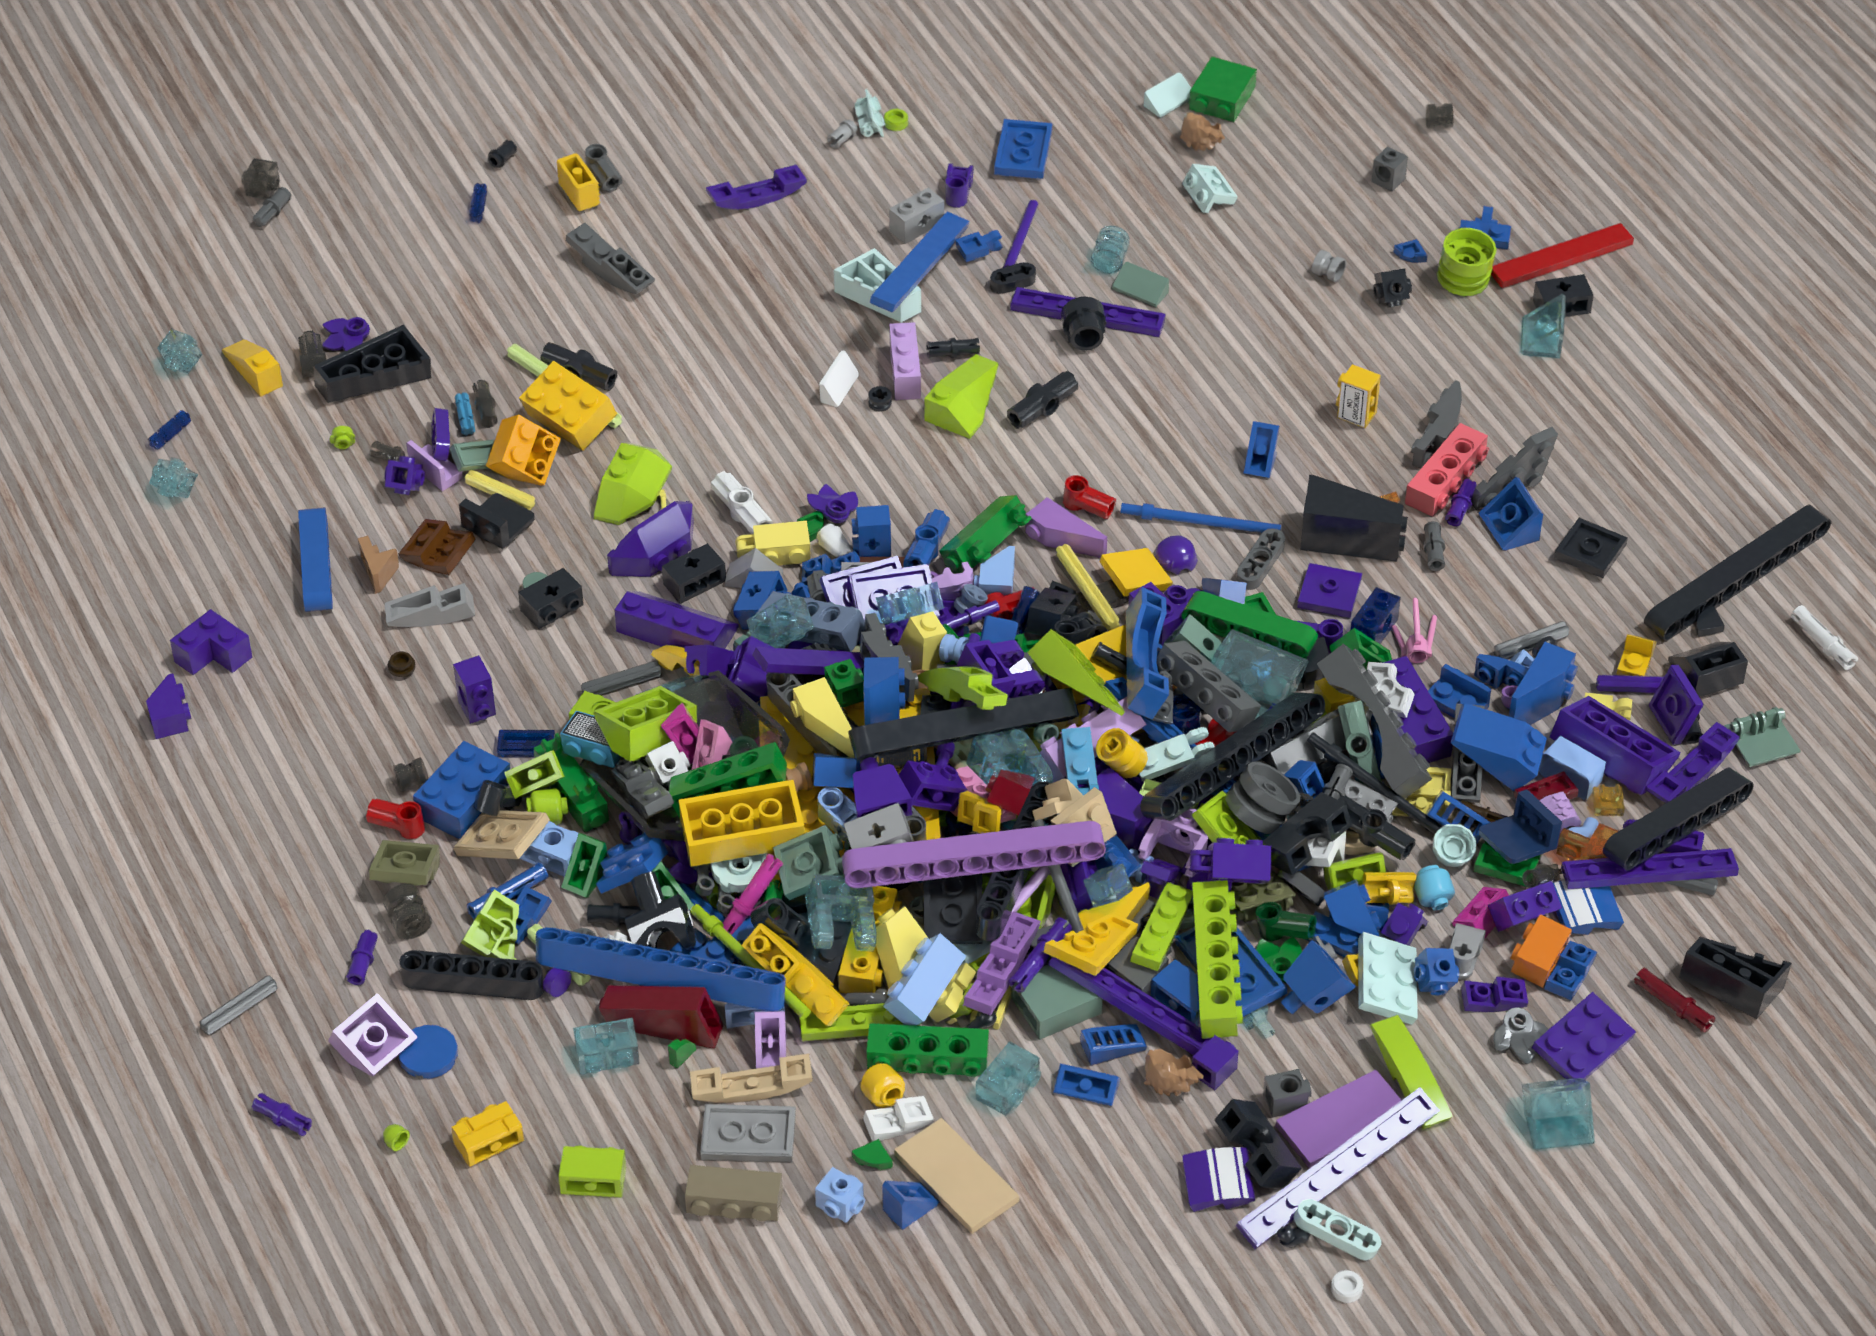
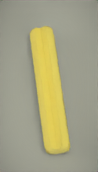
[465,470,535,510]

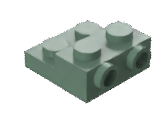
[773,825,846,900]

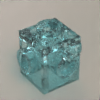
[157,329,203,374]
[149,457,198,498]

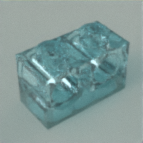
[746,594,814,649]

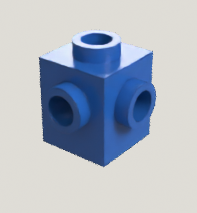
[1414,948,1459,996]

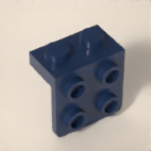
[1478,789,1562,864]

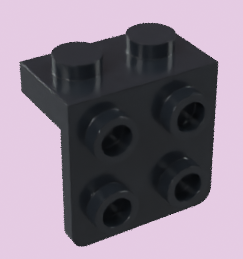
[459,493,535,549]

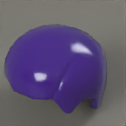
[1154,535,1198,575]

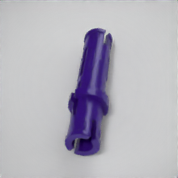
[1008,918,1072,993]

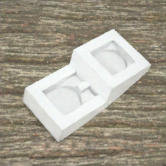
[863,1096,934,1142]

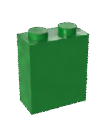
[1189,56,1257,122]

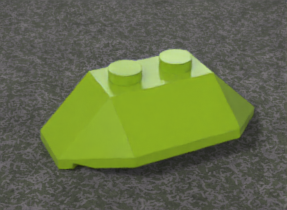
[594,443,672,525]

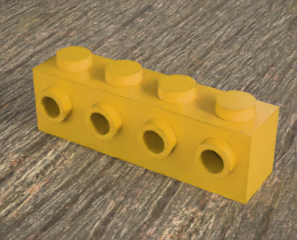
[838,886,902,994]

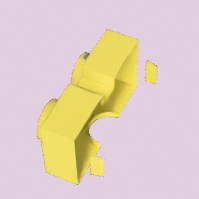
[928,963,976,1025]

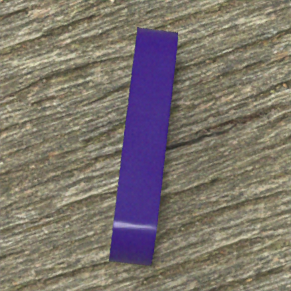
[431,408,450,461]

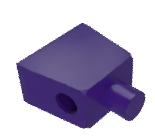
[853,757,912,818]

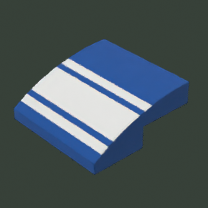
[1553,880,1624,935]

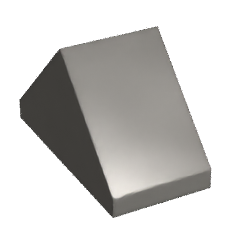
[725,548,783,588]

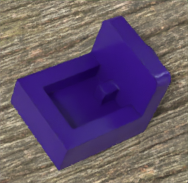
[1381,902,1428,946]

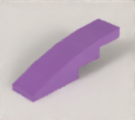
[963,912,1041,1015]

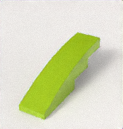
[1370,1015,1453,1129]

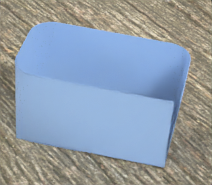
[1539,736,1606,801]

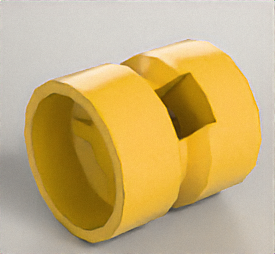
[1096,728,1148,778]

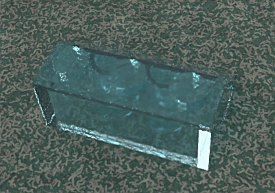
[1211,629,1309,706]

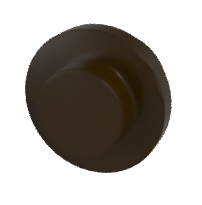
[388,651,416,677]

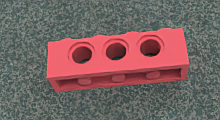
[1405,423,1489,517]

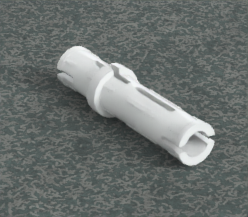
[1791,605,1858,670]

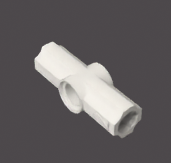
[711,471,773,534]

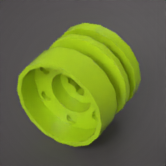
[1437,228,1496,296]

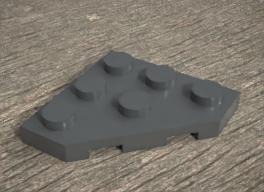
[1471,427,1558,510]

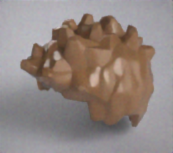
[1180,112,1225,151]
[1144,1048,1203,1096]

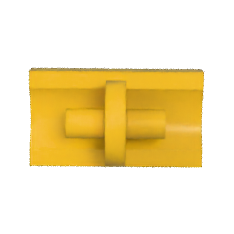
[1362,872,1416,905]

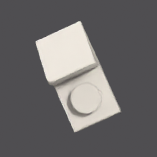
[1306,831,1346,867]

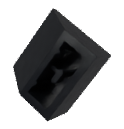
[1668,642,1748,697]

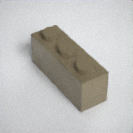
[685,1165,783,1221]

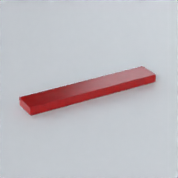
[1491,223,1634,289]

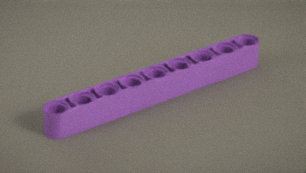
[842,821,1106,888]

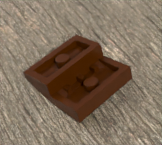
[398,519,476,575]

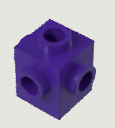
[384,456,425,495]

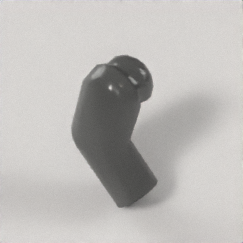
[845,989,889,1006]

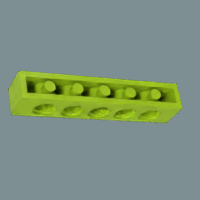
[1193,880,1243,1039]

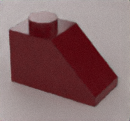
[985,769,1035,815]

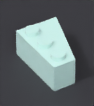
[834,248,921,322]

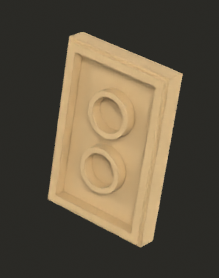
[453,811,550,859]

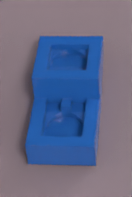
[515,886,552,945]

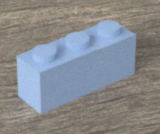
[883,934,966,1026]

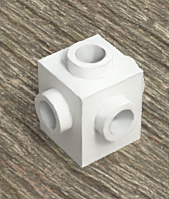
[645,741,690,788]

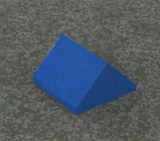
[1479,477,1543,551]

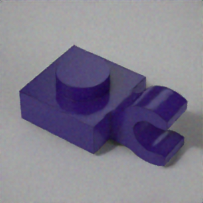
[885,617,910,645]

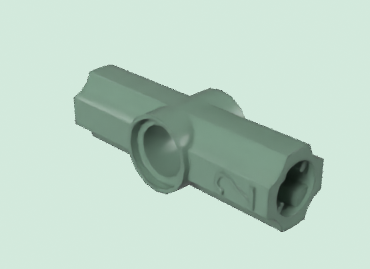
[1338,701,1382,788]

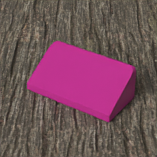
[661,703,699,765]
[1452,887,1509,939]

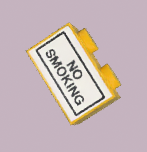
[1336,364,1381,429]

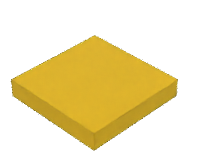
[1099,548,1173,596]

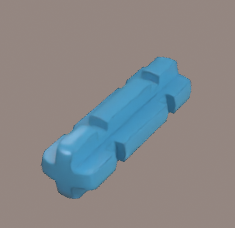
[455,392,475,436]

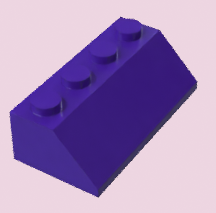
[614,591,739,649]
[1549,696,1681,795]

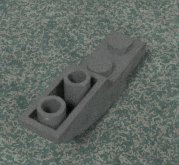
[566,222,655,294]
[1411,380,1462,469]
[860,613,919,702]
[1451,704,1484,803]
[611,759,674,819]

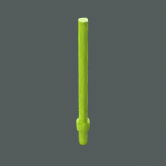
[690,904,811,1019]

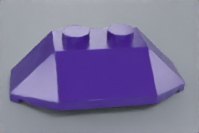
[607,501,694,577]

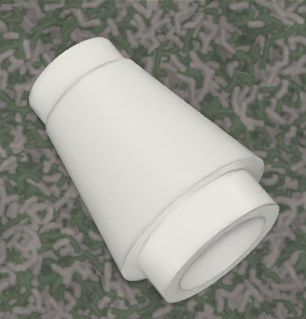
[817,524,853,558]

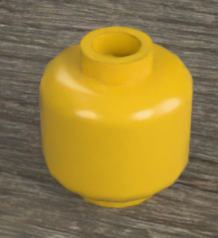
[860,1063,905,1108]

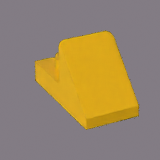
[1616,634,1657,676]

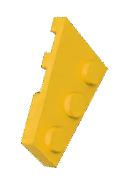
[1044,912,1138,976]

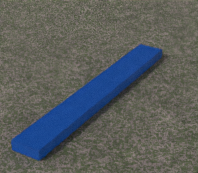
[870,211,970,313]

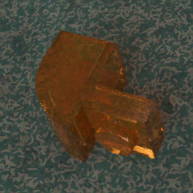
[1556,823,1618,861]

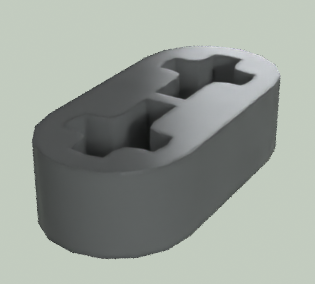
[1277,870,1325,907]

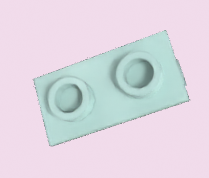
[854,89,885,137]

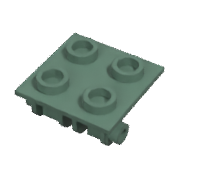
[1724,707,1801,767]

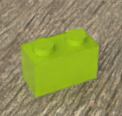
[559,1145,626,1198]

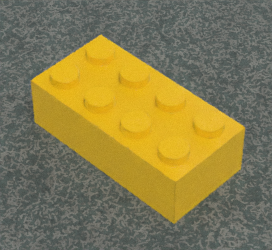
[679,780,805,867]

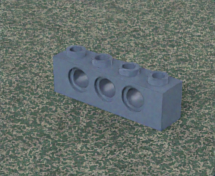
[756,591,865,652]

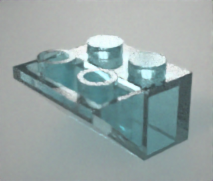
[1522,1078,1595,1150]

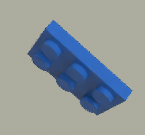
[994,119,1053,179]

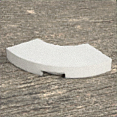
[1367,662,1415,718]

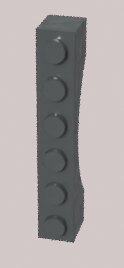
[1317,644,1432,799]

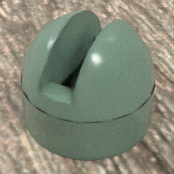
[1033,723,1059,744]

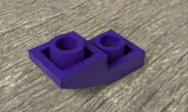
[1461,976,1528,1012]

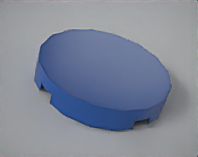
[398,1025,458,1079]

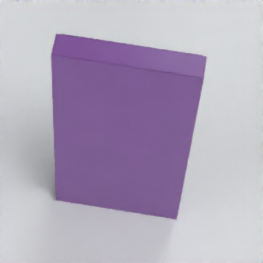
[1275,1070,1402,1169]

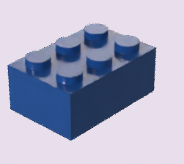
[413,741,510,840]

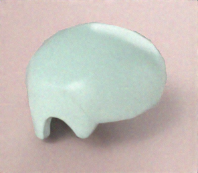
[1432,824,1476,867]

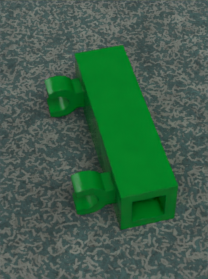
[939,495,1032,573]
[533,733,609,832]

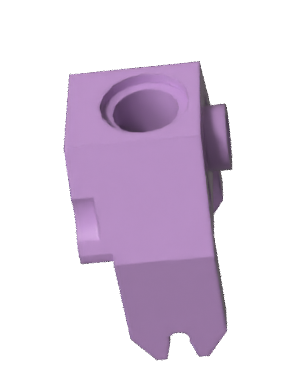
[1138,808,1208,878]

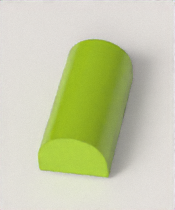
[1323,852,1386,890]

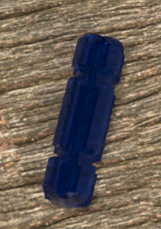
[469,183,488,223]
[148,410,191,450]

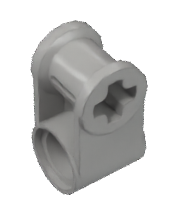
[1450,923,1486,980]

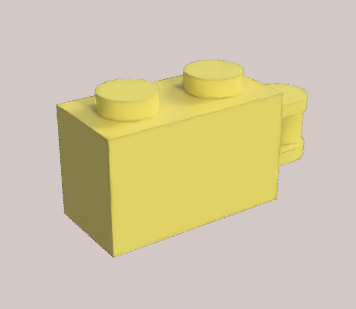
[735,521,811,566]

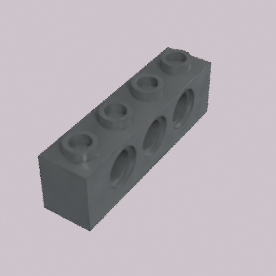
[1157,640,1261,733]

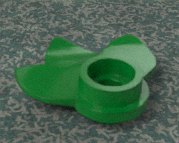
[1256,937,1302,983]

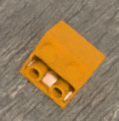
[486,414,561,486]

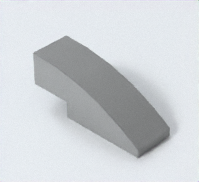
[385,583,475,627]

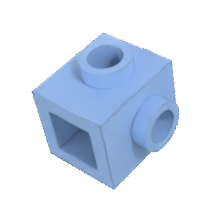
[815,1167,865,1223]

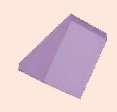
[755,1011,786,1069]

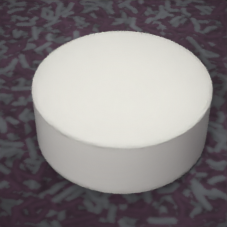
[1331,1270,1363,1303]

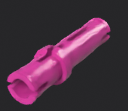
[723,853,783,935]

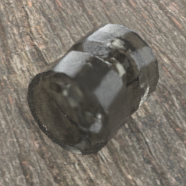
[383,884,432,939]

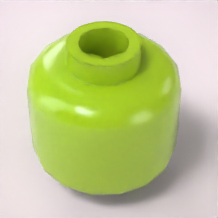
[526,788,568,825]

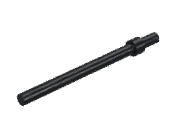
[1307,732,1442,835]

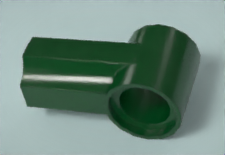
[1256,902,1317,941]

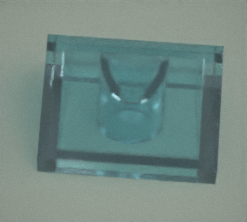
[1520,294,1566,358]

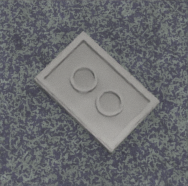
[701,1104,796,1162]

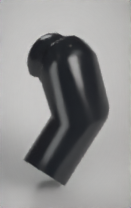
[1277,1212,1313,1248]

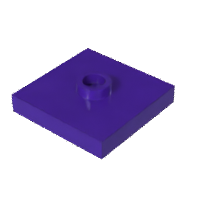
[1297,563,1362,618]
[1648,665,1704,745]

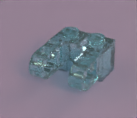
[966,728,1053,786]
[805,875,877,951]

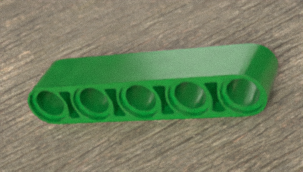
[1182,591,1318,661]

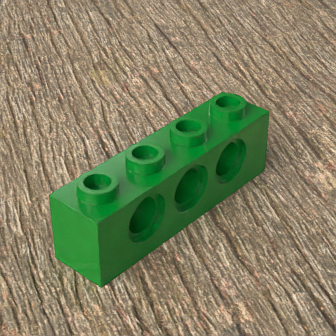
[669,742,787,819]
[867,1023,989,1077]

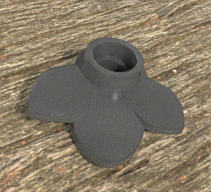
[1493,1008,1549,1064]

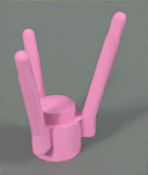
[1392,598,1437,663]

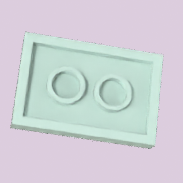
[1358,932,1418,1025]

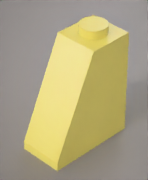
[898,611,947,671]
[872,907,928,988]

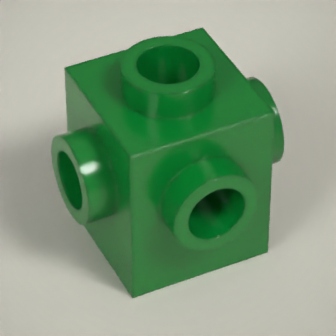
[824,659,864,707]

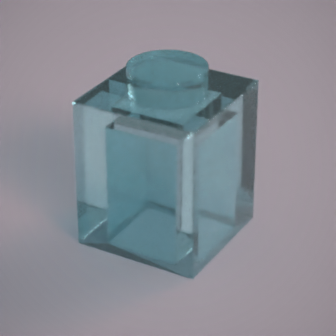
[1083,863,1133,908]

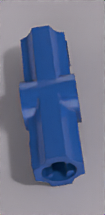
[903,509,950,567]

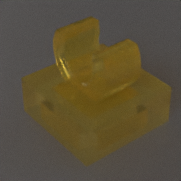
[1592,784,1625,816]

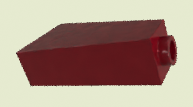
[599,985,724,1048]

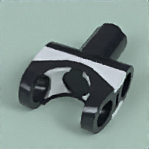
[625,872,696,950]

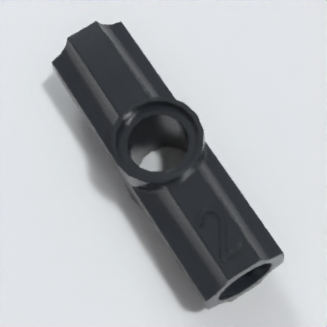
[540,342,618,391]
[1007,370,1078,429]
[1338,795,1416,860]

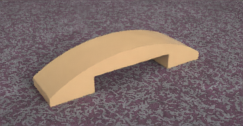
[690,1053,813,1103]

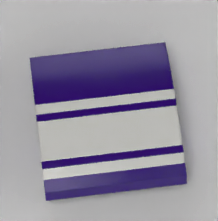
[1182,1147,1256,1212]

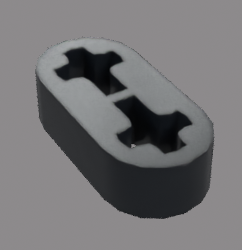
[990,262,1036,294]

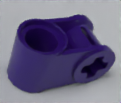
[945,163,974,208]

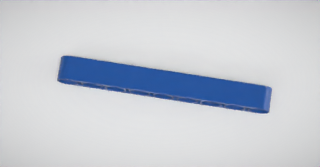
[535,927,786,1011]

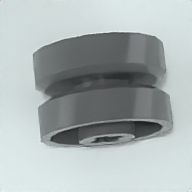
[1226,762,1300,834]

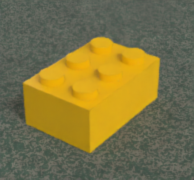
[519,361,617,451]

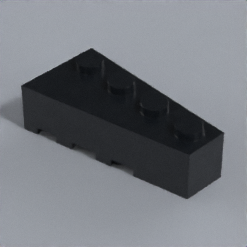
[313,324,431,403]

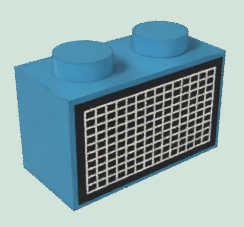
[560,711,622,768]

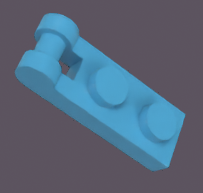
[1061,727,1099,795]

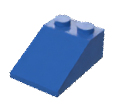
[1509,642,1578,725]
[1451,703,1547,792]

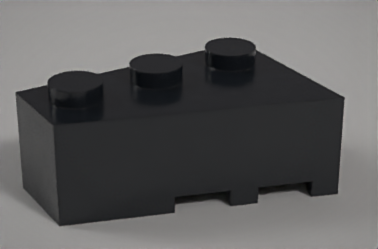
[1679,937,1792,1020]

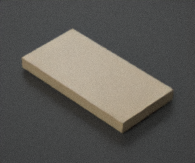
[894,1118,1019,1234]

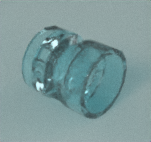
[1091,226,1130,274]

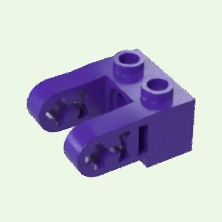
[956,640,1045,699]

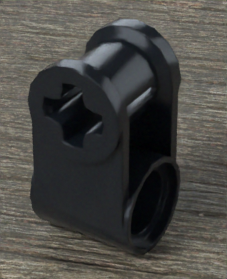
[1054,612,1107,645]
[750,898,810,950]

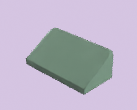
[1112,262,1169,307]

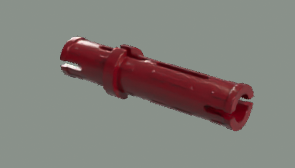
[1634,967,1716,1033]

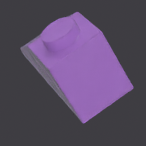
[1025,497,1107,558]

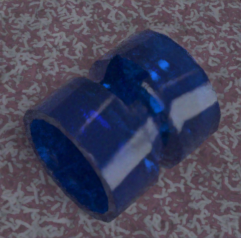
[1173,694,1202,735]

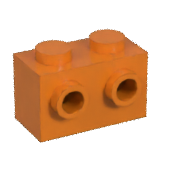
[1510,914,1572,988]

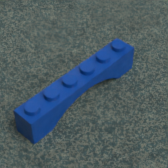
[1126,587,1169,719]

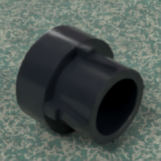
[1061,297,1106,351]

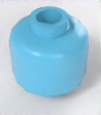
[1414,865,1455,911]

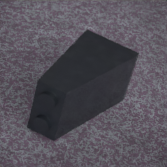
[1300,475,1408,562]

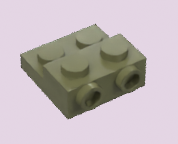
[369,840,440,886]

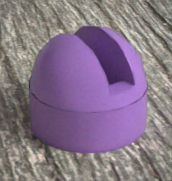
[1501,686,1518,709]

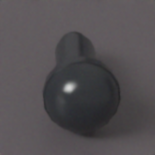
[964,1011,997,1029]

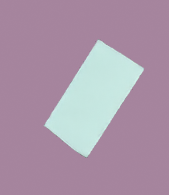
[1144,72,1191,118]

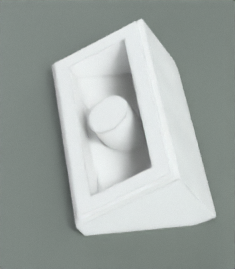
[819,351,859,407]

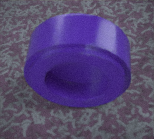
[543,968,572,997]

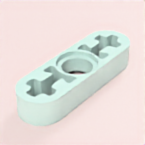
[1294,1199,1381,1260]

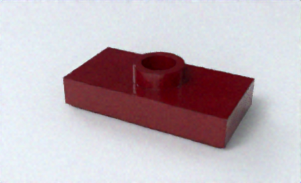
[1514,771,1579,800]

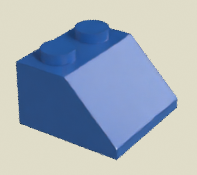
[864,657,905,725]

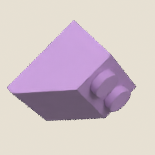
[328,994,417,1077]

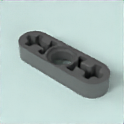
[1237,528,1285,590]

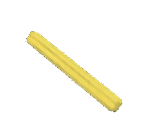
[1056,544,1120,631]

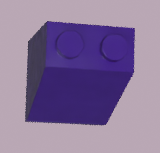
[1080,768,1154,854]

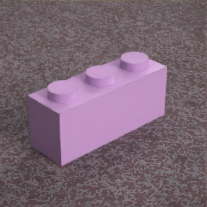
[889,322,921,400]

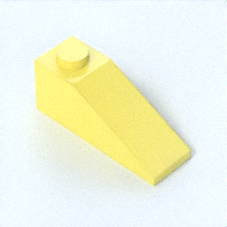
[790,677,855,758]

